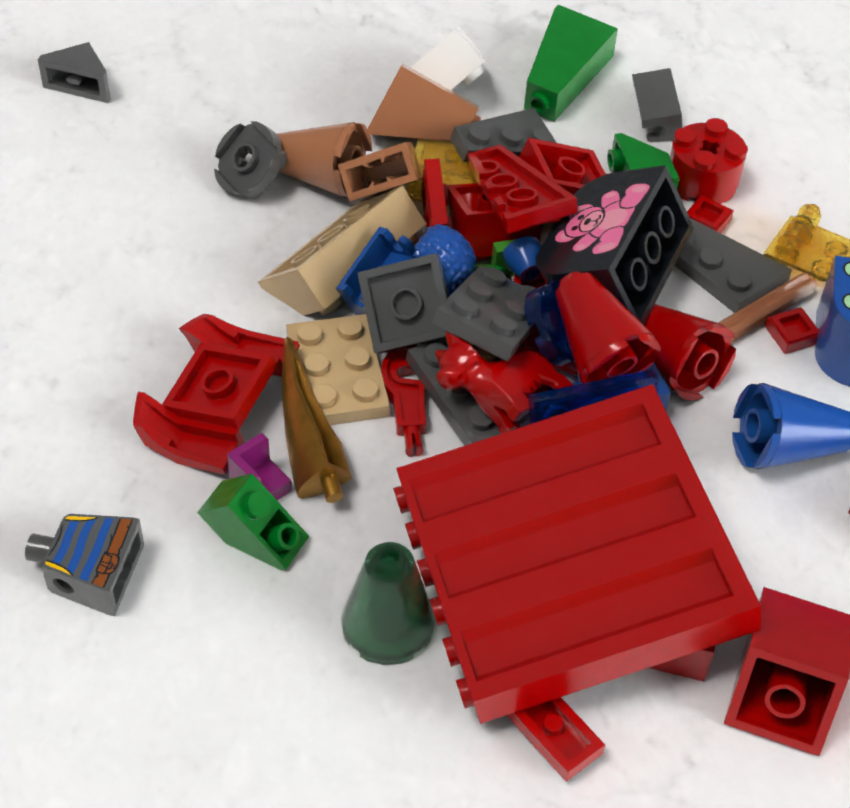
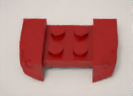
[133,314,300,475]

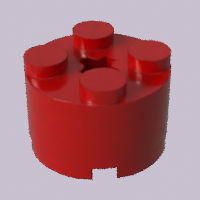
[670,118,748,204]

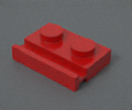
[421,158,453,232]

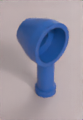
[503,236,542,282]

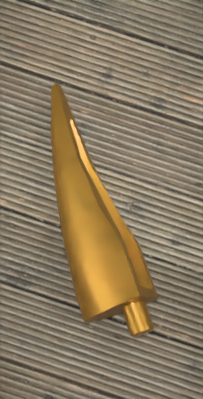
[282,337,352,503]

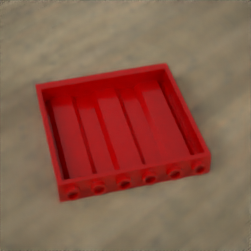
[393,384,761,724]

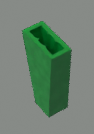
[524,5,618,122]

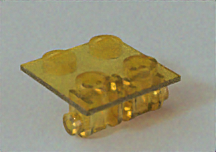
[763,204,850,282]

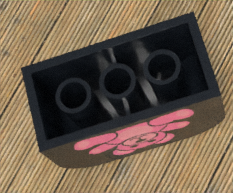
[536,165,694,325]

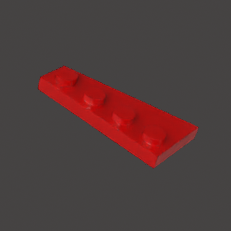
[467,144,578,234]

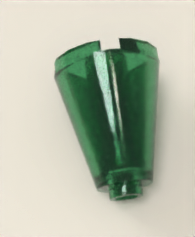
[341,542,435,665]

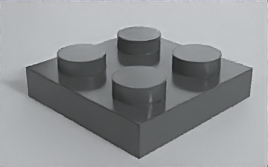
[357,253,449,354]

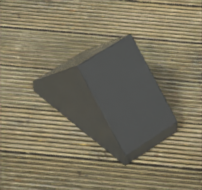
[37,42,111,103]

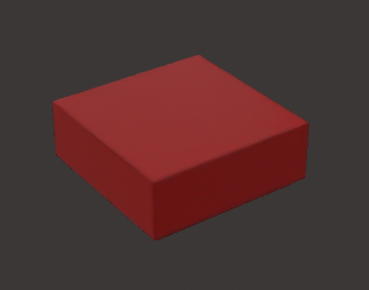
[687,195,734,233]
[764,307,819,354]

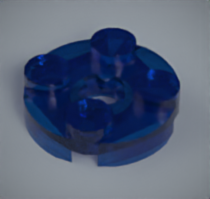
[524,280,574,366]

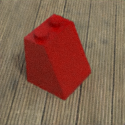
[724,587,850,756]

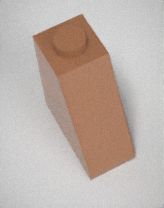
[368,64,481,141]

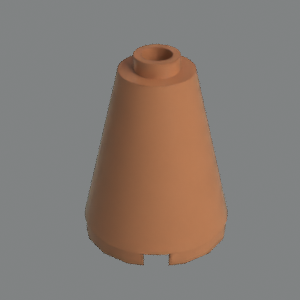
[277,122,372,198]

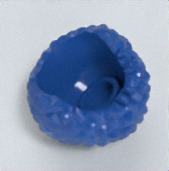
[413,224,476,296]

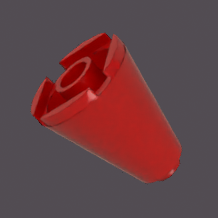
[555,271,661,393]
[644,304,736,401]

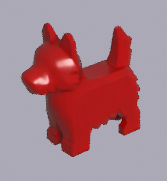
[435,331,577,434]

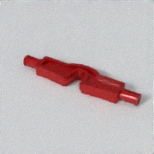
[381,345,427,457]

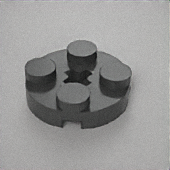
[214,121,287,199]

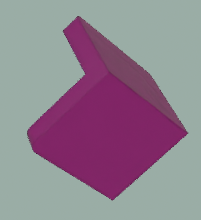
[227,433,292,500]

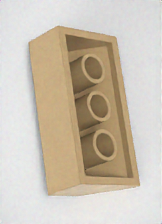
[258,185,427,315]

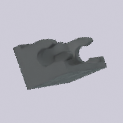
[632,68,682,142]

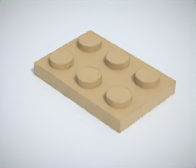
[286,314,390,425]

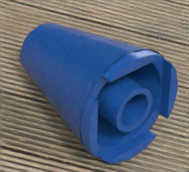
[732,383,850,469]

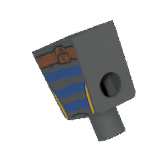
[25,514,144,616]

